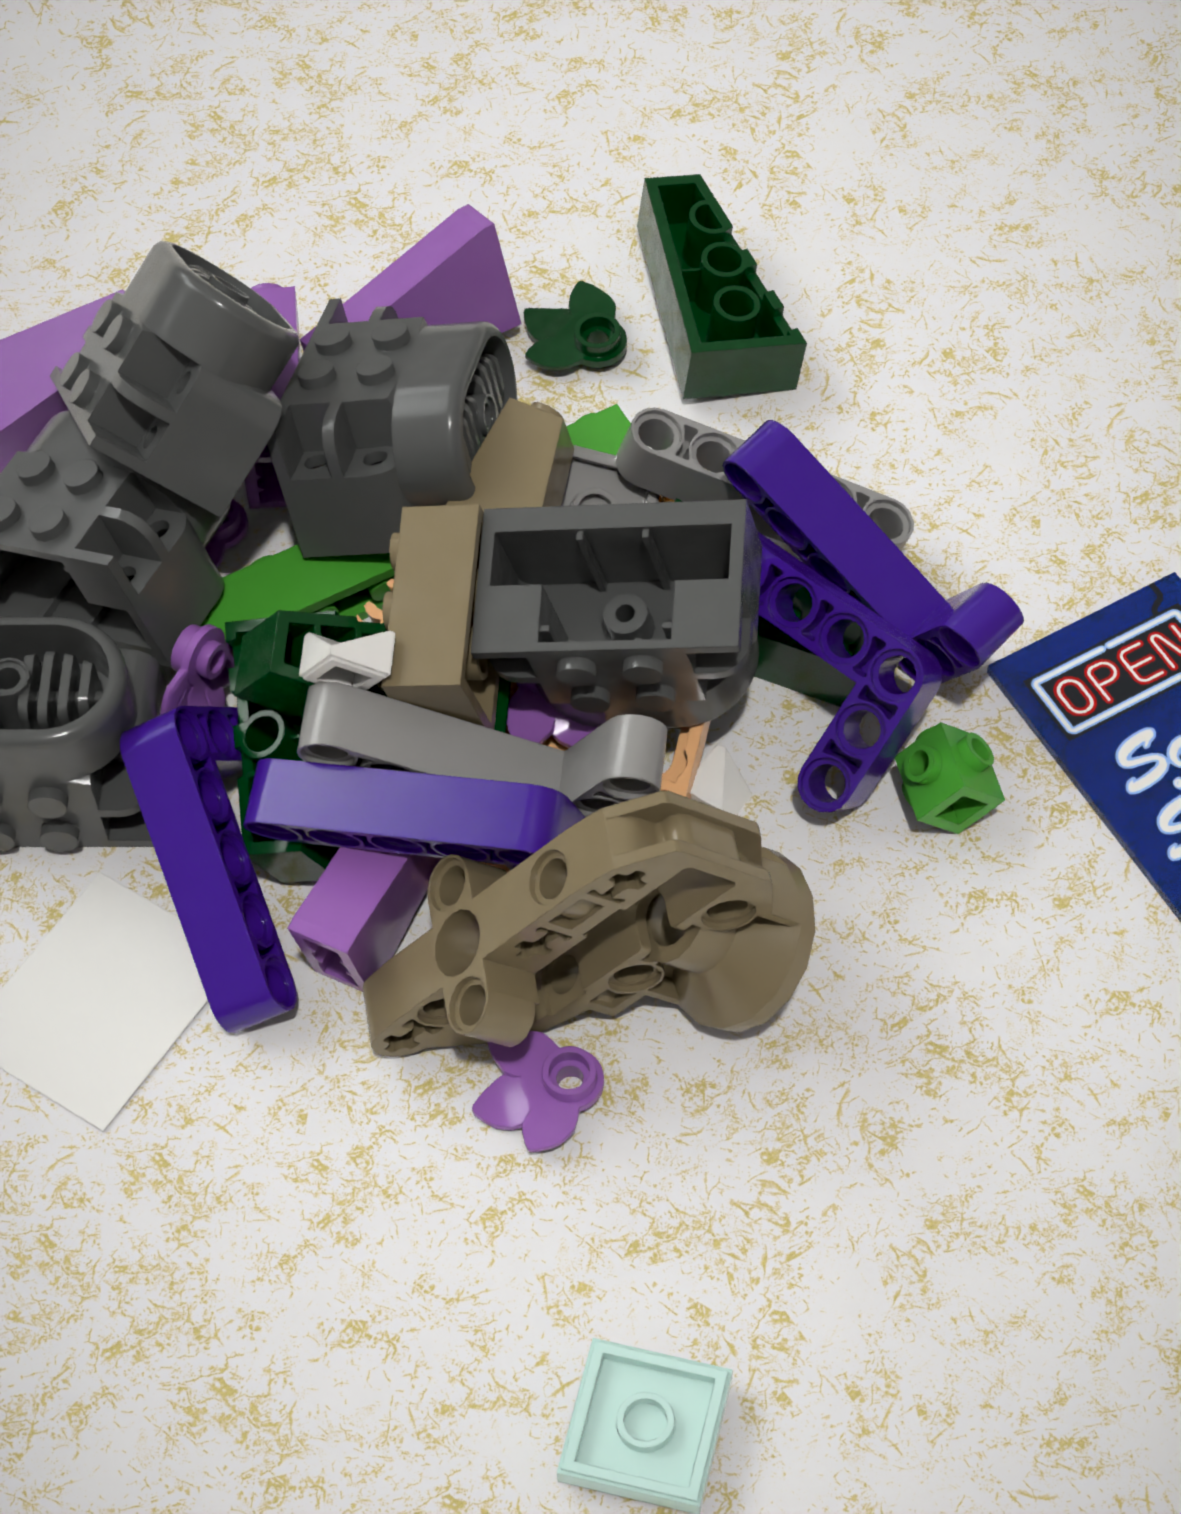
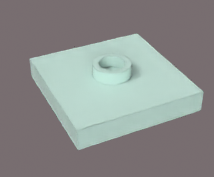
[557,1338,733,1514]

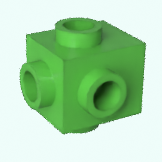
[895,722,1005,834]

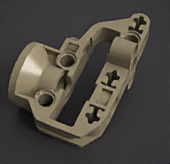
[363,791,815,1057]

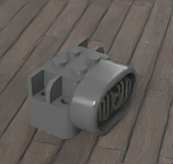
[50,241,299,518]
[267,298,518,558]
[0,410,231,667]
[471,499,762,728]
[0,617,167,852]

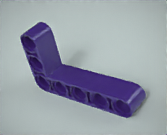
[722,420,1024,684]
[757,531,942,812]
[120,706,297,1034]
[243,758,585,870]

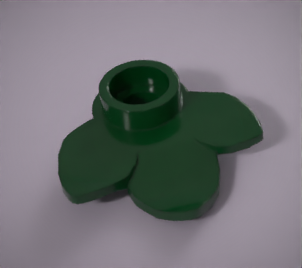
[523,281,627,370]

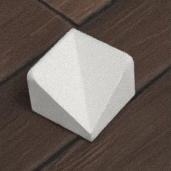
[299,631,395,690]
[691,743,751,815]

